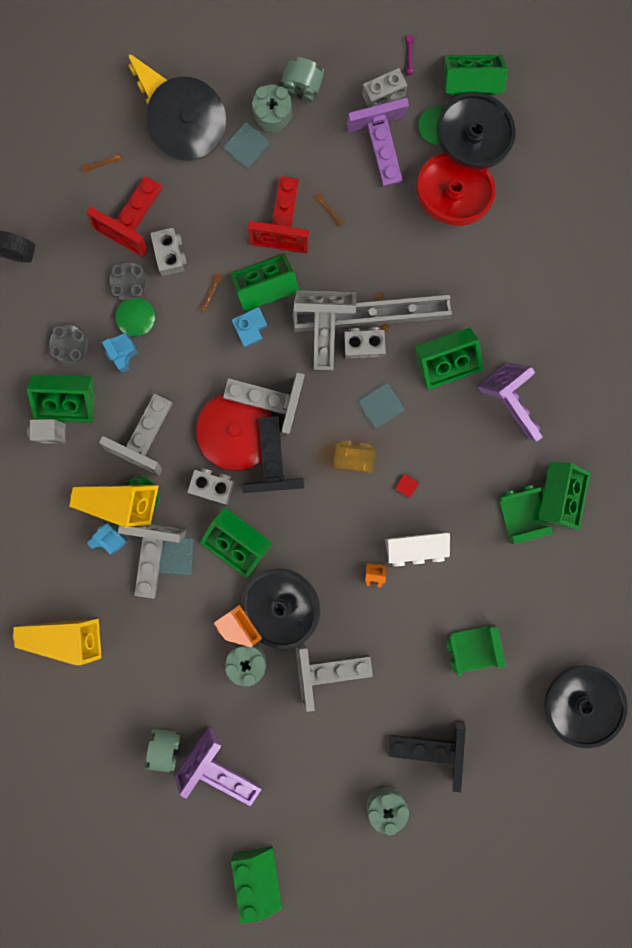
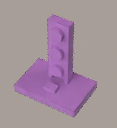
[346,98,409,187]
[477,362,543,442]
[175,726,262,806]

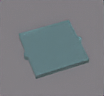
[224,122,270,169]
[359,383,405,429]

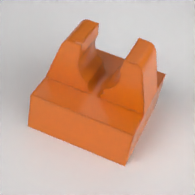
[365,563,386,587]

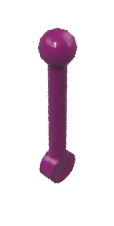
[406,35,414,75]

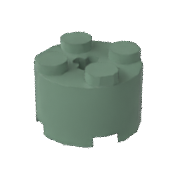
[281,57,325,102]
[252,85,292,133]
[225,644,267,687]
[145,728,180,773]
[366,786,409,836]

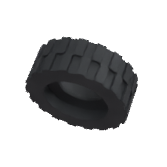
[0,231,36,263]

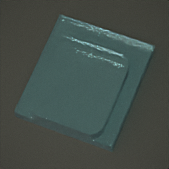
[159,539,194,575]

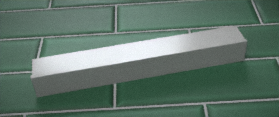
[293,295,452,332]

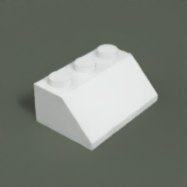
[385,532,450,567]

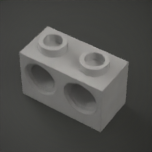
[362,68,408,108]
[150,228,187,276]
[344,327,386,359]
[27,420,65,444]
[187,468,234,505]

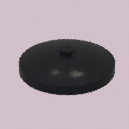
[147,77,226,161]
[437,92,516,169]
[241,568,320,649]
[544,665,628,749]

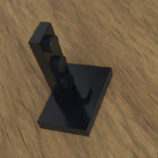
[242,416,304,493]
[389,720,466,793]

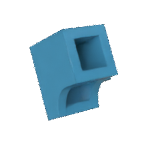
[232,307,268,348]
[102,333,138,373]
[87,523,129,555]

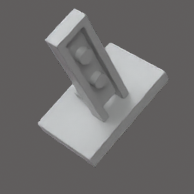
[294,290,357,370]
[223,373,305,436]
[99,394,173,476]
[118,524,187,599]
[296,644,373,712]

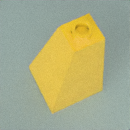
[69,485,159,527]
[13,619,102,665]

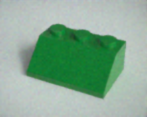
[443,55,508,96]
[230,253,299,312]
[414,327,483,390]
[27,374,95,422]
[538,462,591,530]
[200,507,273,579]
[231,847,282,924]

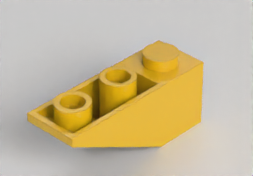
[128,55,167,104]

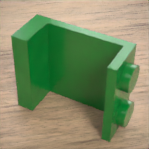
[498,485,553,544]
[445,625,506,676]

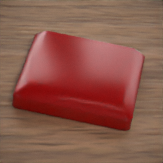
[395,474,419,498]

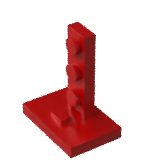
[86,176,163,258]
[248,176,309,254]

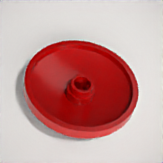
[416,153,496,226]
[196,394,273,471]

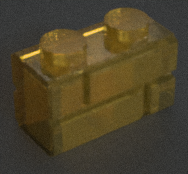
[333,441,376,473]

